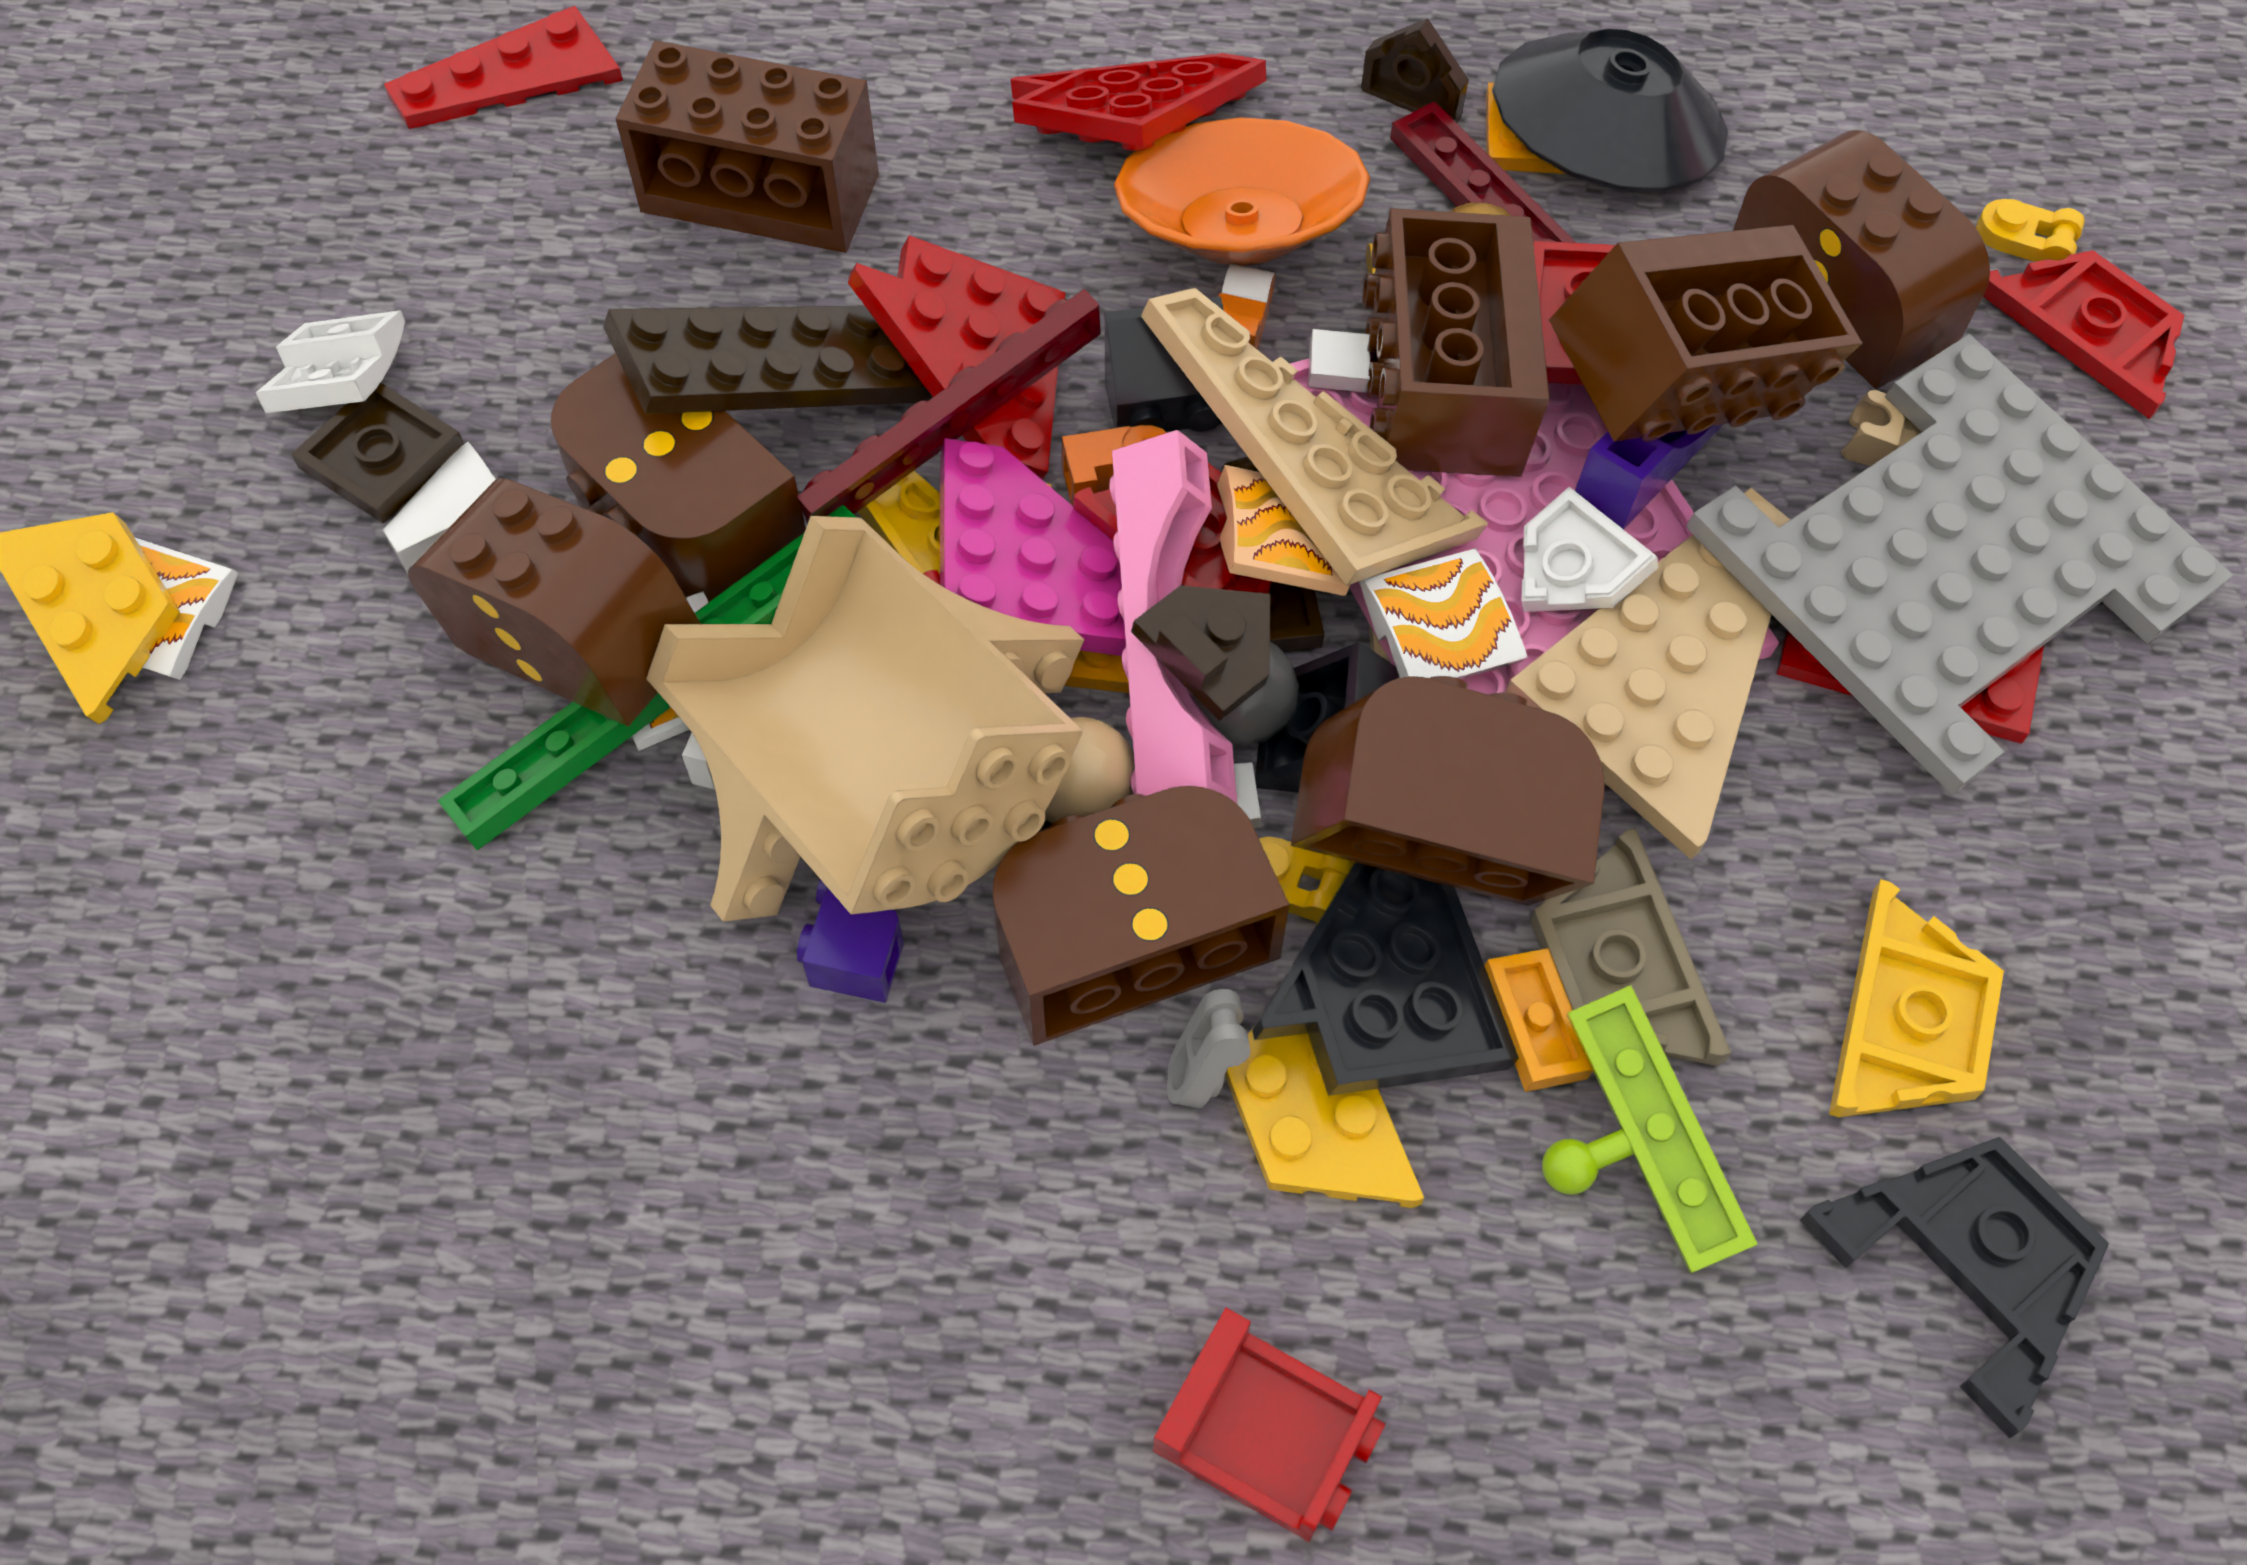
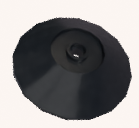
[1492,29,1728,193]

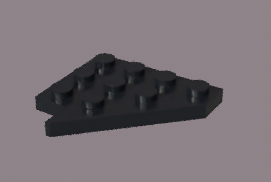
[1252,862,1519,1096]

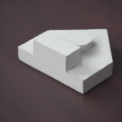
[1521,487,1659,612]

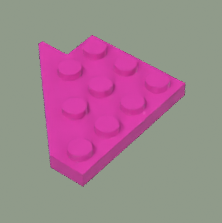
[940,438,1126,656]

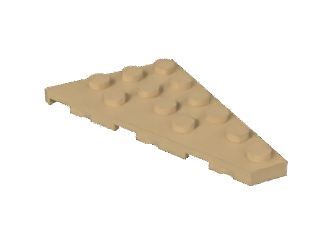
[1505,488,1790,860]

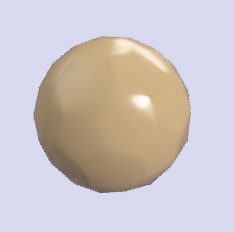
[1044,717,1135,823]

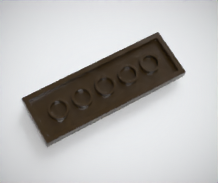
[603,305,933,414]

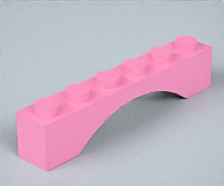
[1110,430,1237,804]

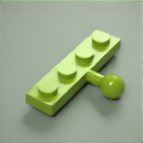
[1542,985,1758,1273]

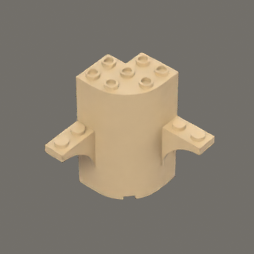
[646,516,1085,922]

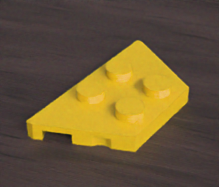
[0,512,180,724]
[1829,879,2004,1117]
[1225,1029,1424,1208]

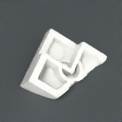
[382,442,496,574]

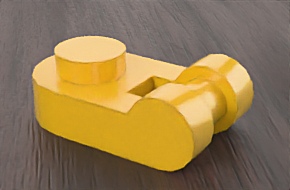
[1976,199,2085,262]
[1259,836,1354,922]

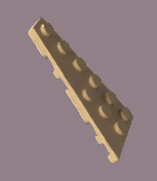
[1141,288,1488,586]

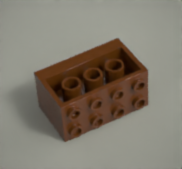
[615,40,879,253]
[1362,208,1550,477]
[1549,225,1863,442]

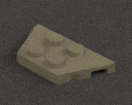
[1530,828,1731,1066]

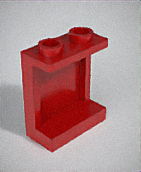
[1153,1307,1386,1542]

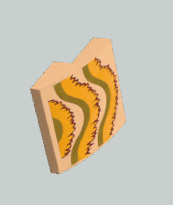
[1217,465,1350,596]

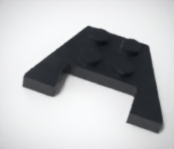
[1800,1137,2109,1439]

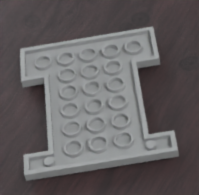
[1685,334,2234,795]

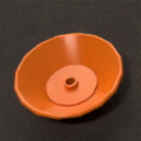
[1114,117,1370,266]

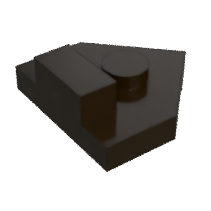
[1361,18,1469,123]
[1131,585,1270,721]

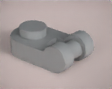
[1167,989,1251,1109]

